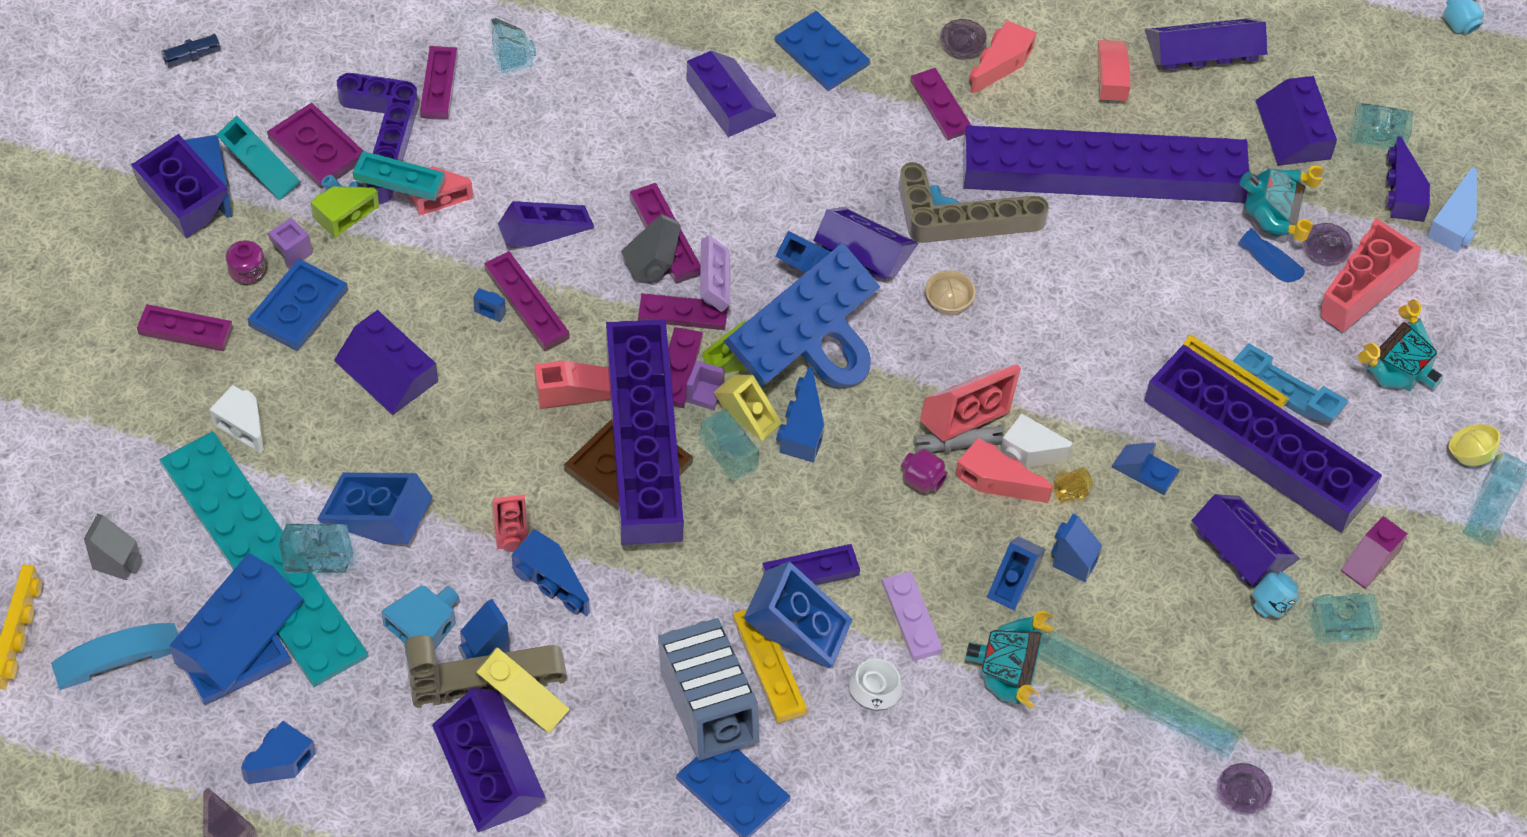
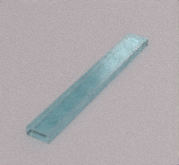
[1016,614,1244,759]

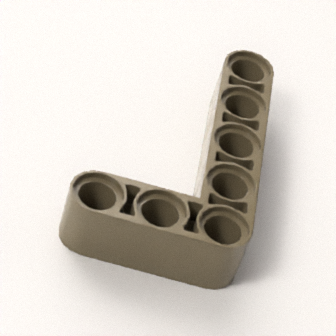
[899,162,1049,243]
[404,635,568,708]

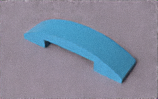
[1233,343,1349,422]
[51,623,178,690]

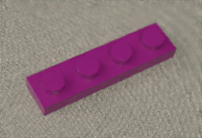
[630,183,701,283]
[484,251,570,351]

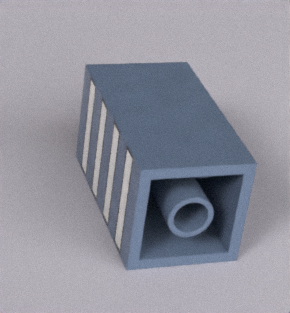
[658,618,760,761]

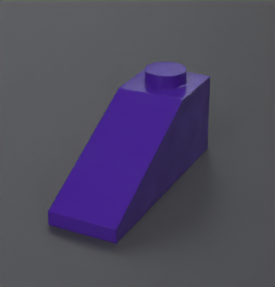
[498,201,594,247]

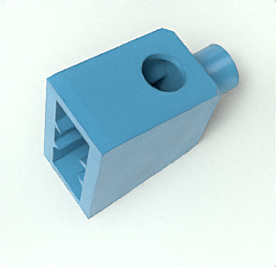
[381,586,459,650]

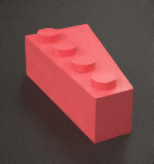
[1321,218,1421,332]

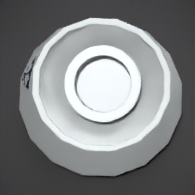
[848,658,903,710]

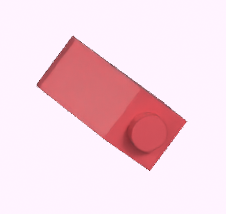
[409,166,473,216]

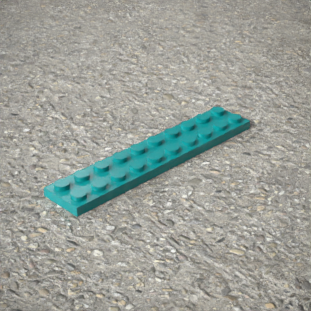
[159,431,369,688]

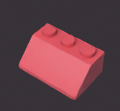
[920,364,1021,441]

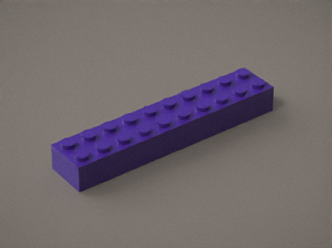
[963,125,1250,203]

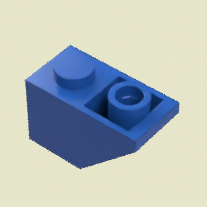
[1051,514,1102,583]
[241,721,316,784]

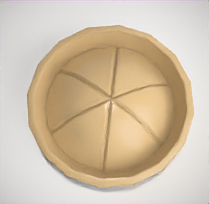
[925,270,976,315]

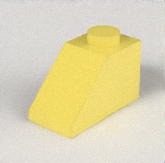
[713,375,782,441]

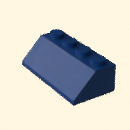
[170,553,303,695]

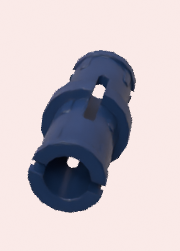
[161,33,221,67]

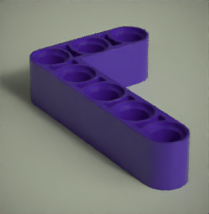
[336,73,418,204]

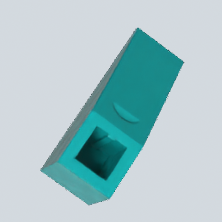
[216,115,301,201]

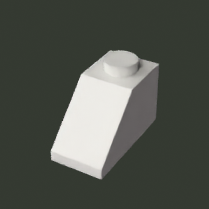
[209,385,264,453]
[1000,414,1073,467]

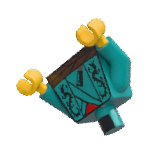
[1240,165,1323,242]
[1358,299,1443,392]
[965,610,1054,709]

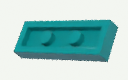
[353,151,445,201]

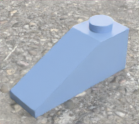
[1427,167,1477,253]

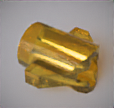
[1053,467,1093,503]

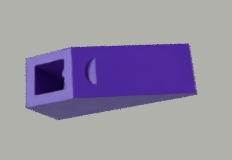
[1385,136,1430,222]

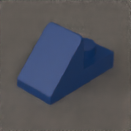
[1112,442,1180,495]

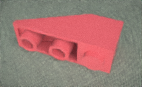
[969,20,1037,93]
[534,360,610,409]
[955,438,1053,503]
[491,494,527,551]

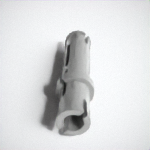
[913,425,1005,454]

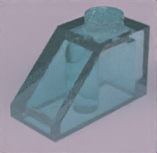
[491,18,536,74]

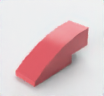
[1098,40,1130,101]

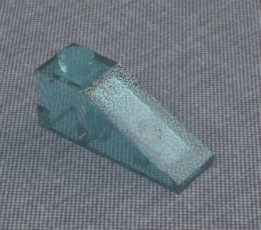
[1463,452,1527,546]

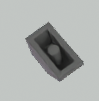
[621,214,681,283]
[84,513,142,580]

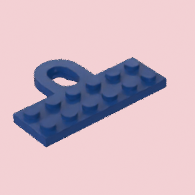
[723,243,880,389]

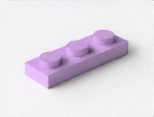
[700,235,730,312]
[882,571,943,661]

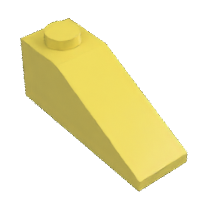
[475,647,569,734]

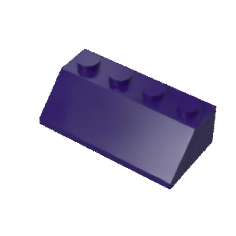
[1145,18,1268,70]
[432,688,546,832]

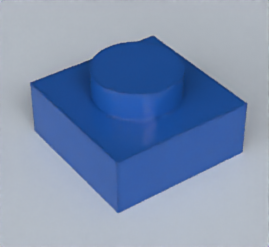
[473,288,506,322]

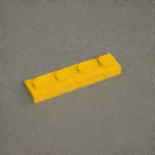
[1183,334,1289,409]
[0,564,42,689]
[733,609,807,724]

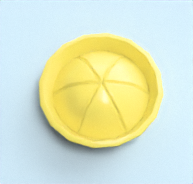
[1448,424,1501,466]

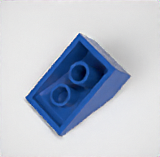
[318,472,433,544]
[744,561,853,668]

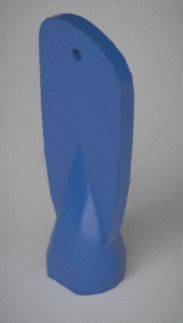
[1238,228,1305,283]

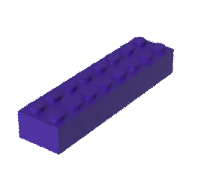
[606,319,684,545]
[1144,344,1382,533]

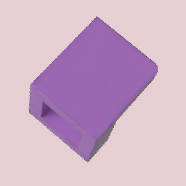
[268,217,312,269]
[686,361,725,410]

